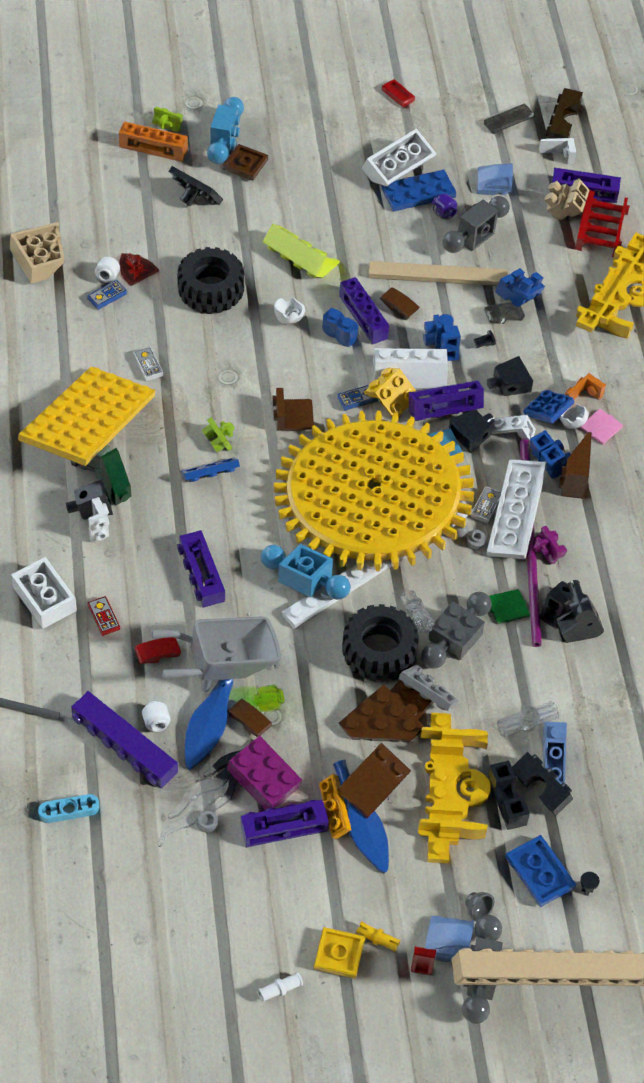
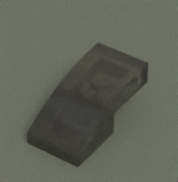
[484,303,525,324]

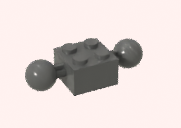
[442,196,510,253]
[421,591,492,669]
[462,915,503,1024]

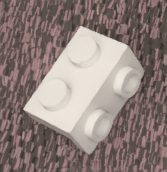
[88,497,110,542]

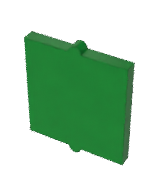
[489,589,530,624]

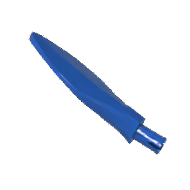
[185,679,234,770]
[333,760,389,873]

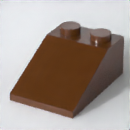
[559,432,592,499]
[337,742,411,818]

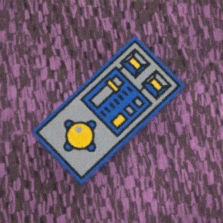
[88,280,127,310]
[337,385,378,411]

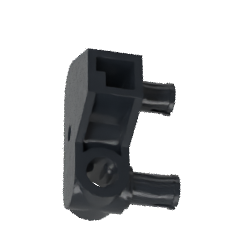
[557,580,604,643]

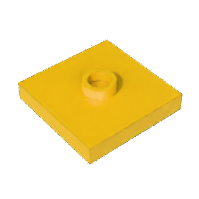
[313,927,365,979]

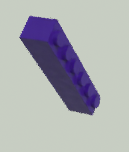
[71,691,178,788]

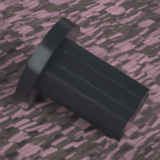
[474,330,496,348]
[580,871,600,896]

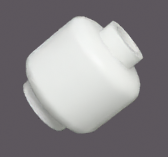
[95,257,120,283]
[142,701,171,732]

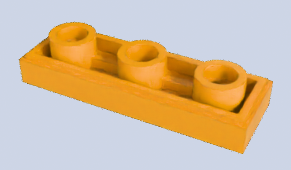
[319,774,351,839]

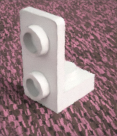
[539,138,576,164]
[491,415,536,443]

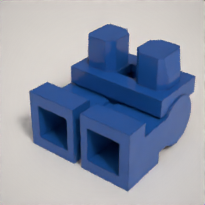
[495,268,545,307]
[423,314,461,361]
[530,430,571,479]

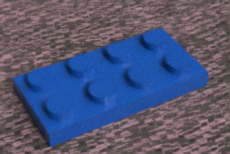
[381,169,457,212]

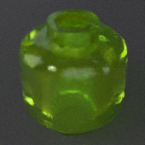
[254,684,285,712]

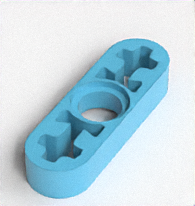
[38,794,99,823]

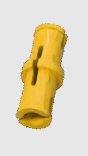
[356,921,401,952]

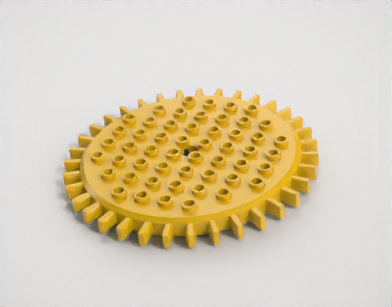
[274,411,474,571]

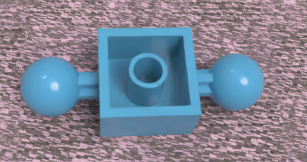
[207,97,244,164]
[261,544,351,600]

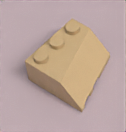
[10,222,64,284]

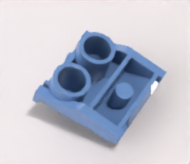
[477,163,513,195]
[425,916,475,962]

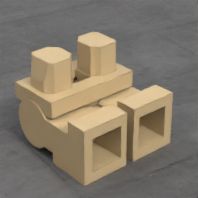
[544,179,589,220]

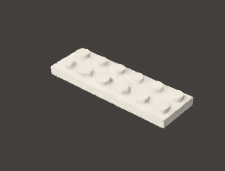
[487,460,547,559]

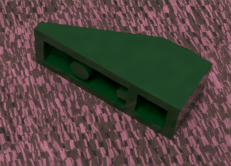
[100,448,131,505]

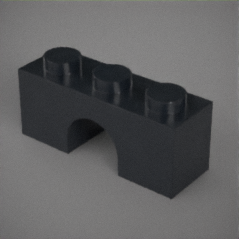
[512,752,573,816]
[487,760,530,830]

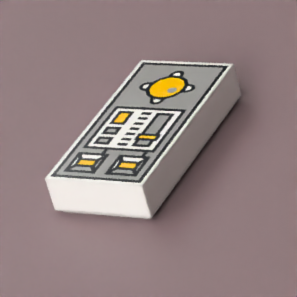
[133,346,163,381]
[470,486,501,524]

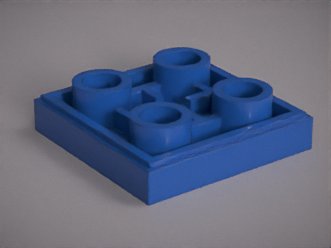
[523,390,575,423]

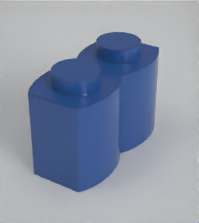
[322,308,358,347]

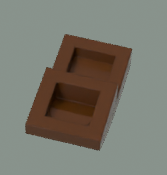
[379,287,420,320]
[227,698,272,737]

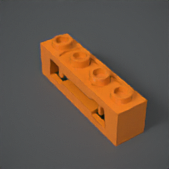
[119,121,188,162]

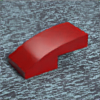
[135,637,181,664]

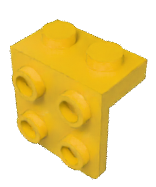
[365,367,416,417]

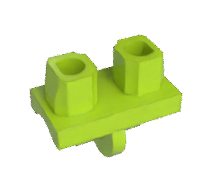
[152,106,183,132]
[202,417,235,452]

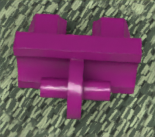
[533,526,567,565]

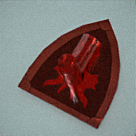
[119,253,159,286]

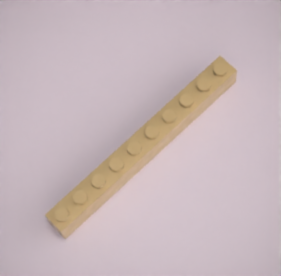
[451,948,644,986]

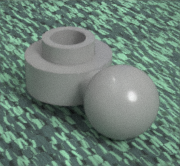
[453,525,486,550]

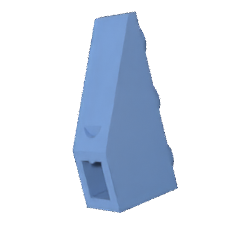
[543,722,567,784]

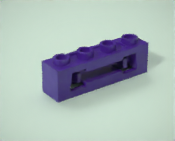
[550,167,621,203]
[339,277,389,345]
[409,380,484,420]
[177,530,225,608]
[241,800,328,848]

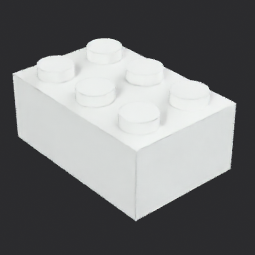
[11,557,77,629]

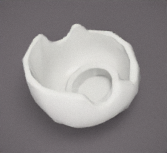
[559,404,589,429]

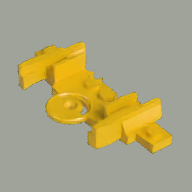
[576,232,644,339]
[418,713,491,864]

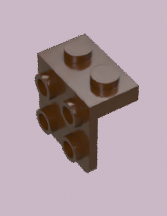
[272,388,314,431]

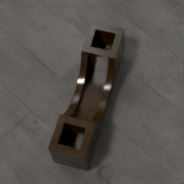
[546,88,583,139]

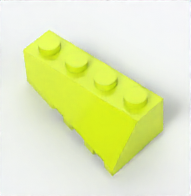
[263,224,340,278]

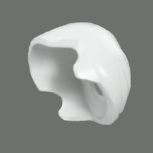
[274,298,305,325]

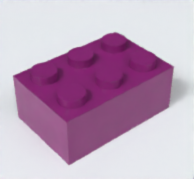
[227,735,302,810]

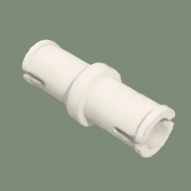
[257,973,303,1002]

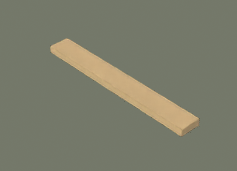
[369,261,508,286]

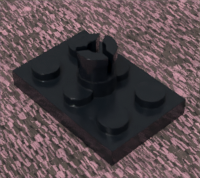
[168,166,223,206]

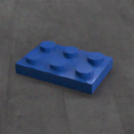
[505,835,577,907]

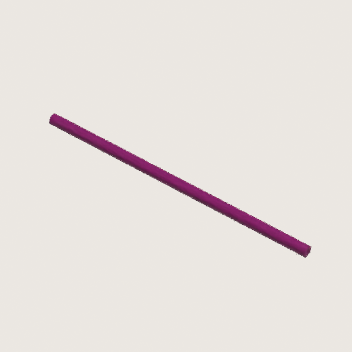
[520,439,542,647]

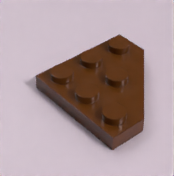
[338,684,424,742]

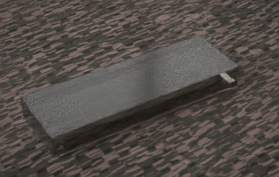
[484,103,534,134]

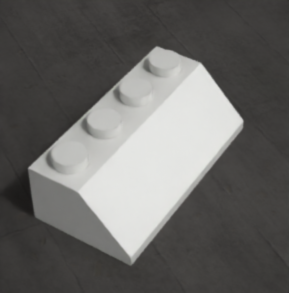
[361,128,437,186]
[373,348,448,391]

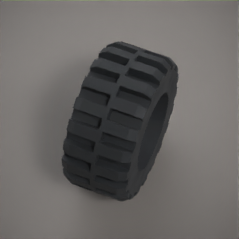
[177,247,245,314]
[342,604,419,682]

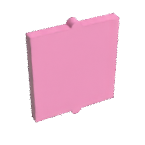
[580,409,623,445]

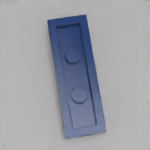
[181,457,240,482]

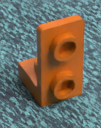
[565,373,606,400]

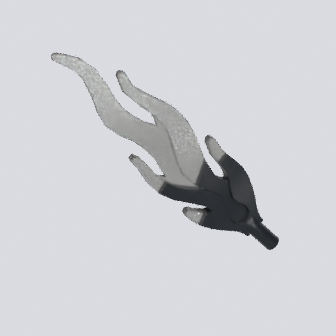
[158,750,243,847]

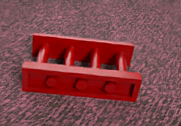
[575,190,630,258]

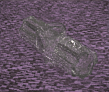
[399,589,435,633]
[497,701,559,738]

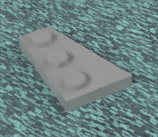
[399,664,459,711]

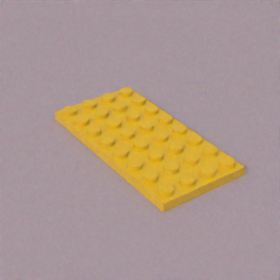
[18,366,156,466]

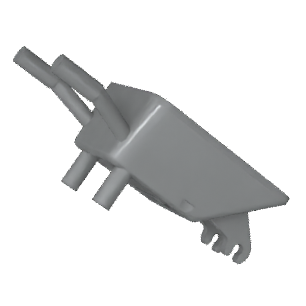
[151,616,281,692]

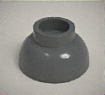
[465,892,495,921]

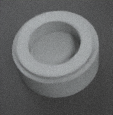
[197,811,218,833]

